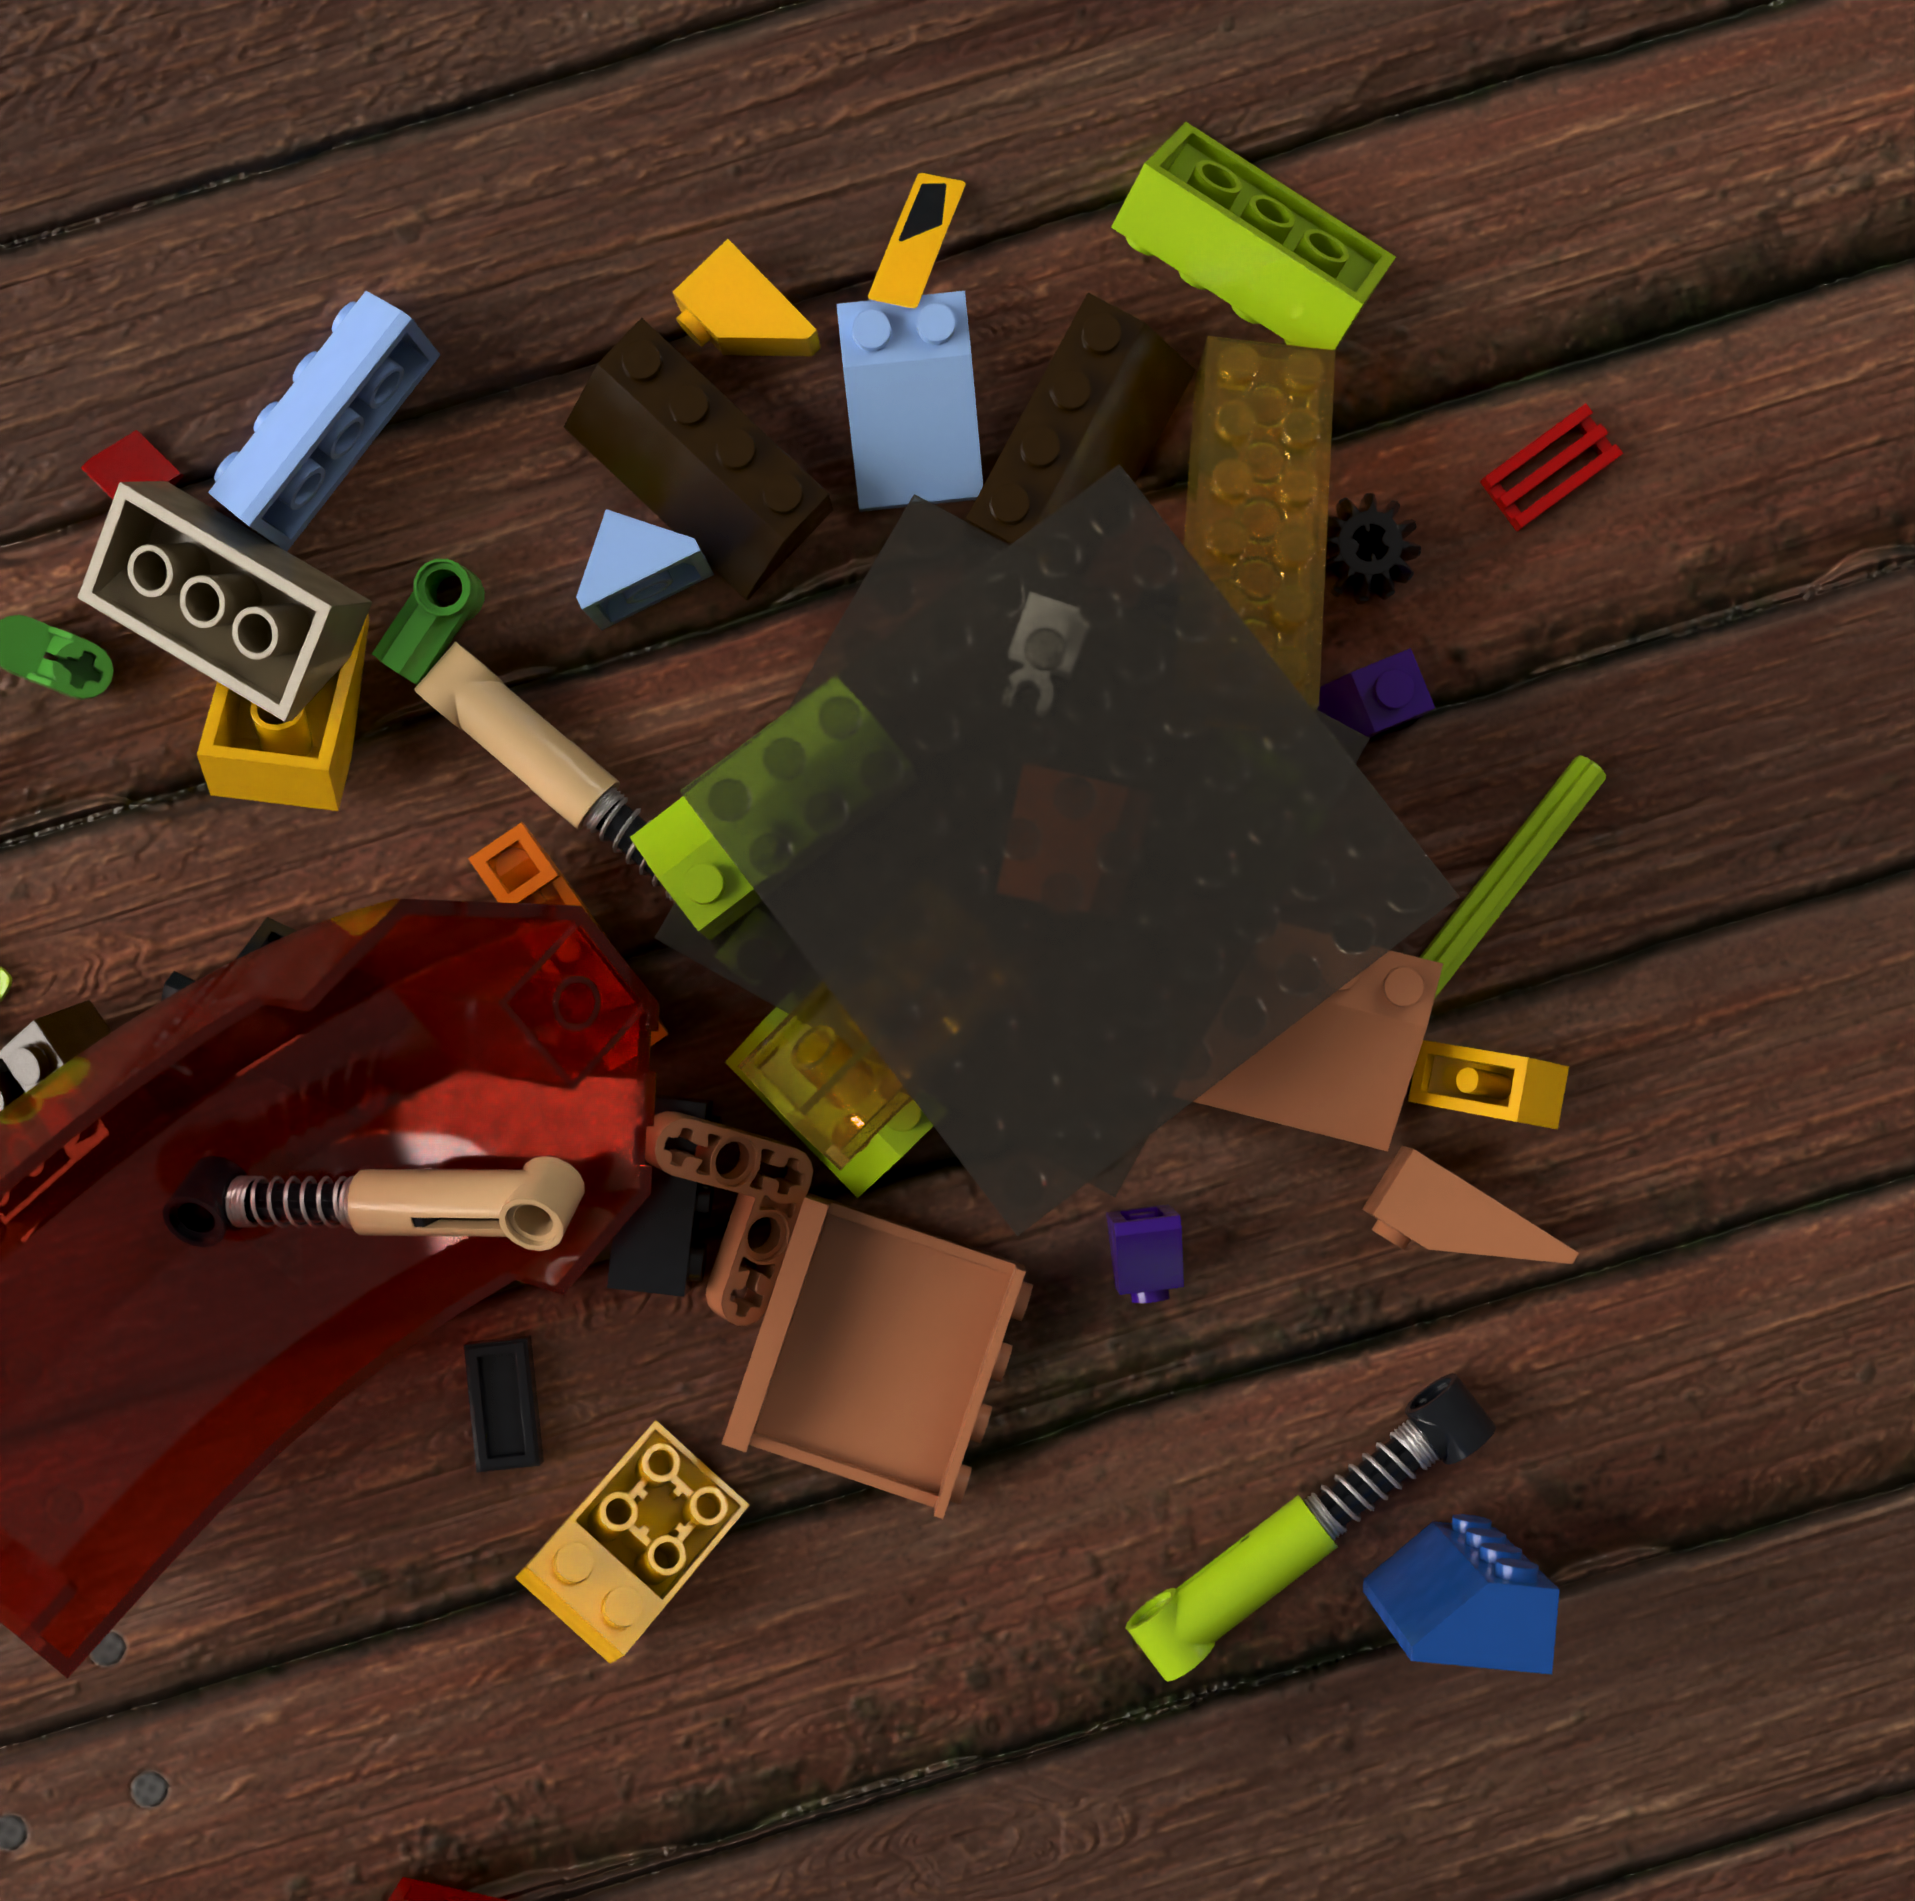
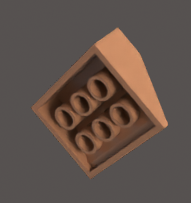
[1139,900,1443,1151]

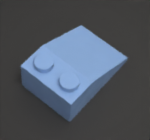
[836,291,983,512]

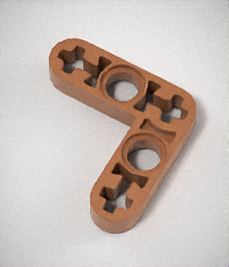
[640,1111,813,1326]

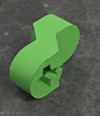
[0,615,114,700]

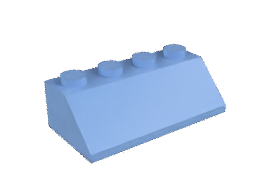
[208,291,440,551]

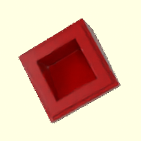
[81,430,184,499]

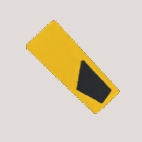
[868,173,966,309]

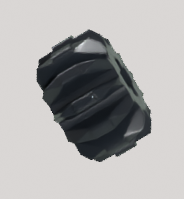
[1310,493,1421,604]

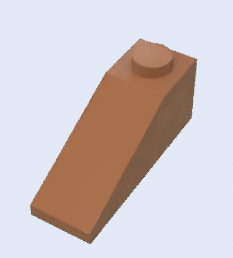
[1362,1145,1579,1264]

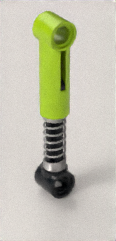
[1125,1373,1496,1682]

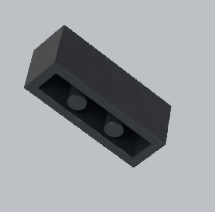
[607,1092,722,1297]

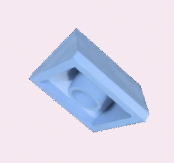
[576,509,714,630]

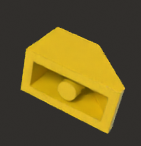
[673,239,821,356]
[1408,1040,1569,1130]

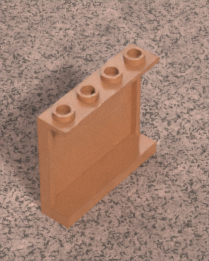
[722,1193,1033,1519]

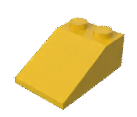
[197,614,370,811]

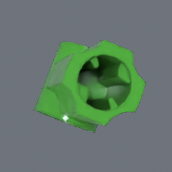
[372,559,484,685]

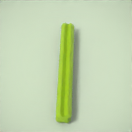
[1419,755,1606,999]

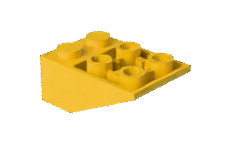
[515,1420,750,1664]

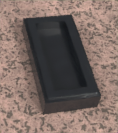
[464,1335,544,1473]

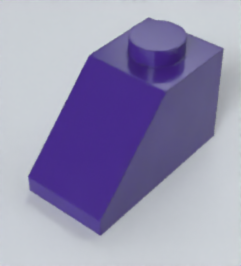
[1281,648,1435,765]
[1106,1204,1184,1303]

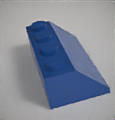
[1362,1514,1560,1675]

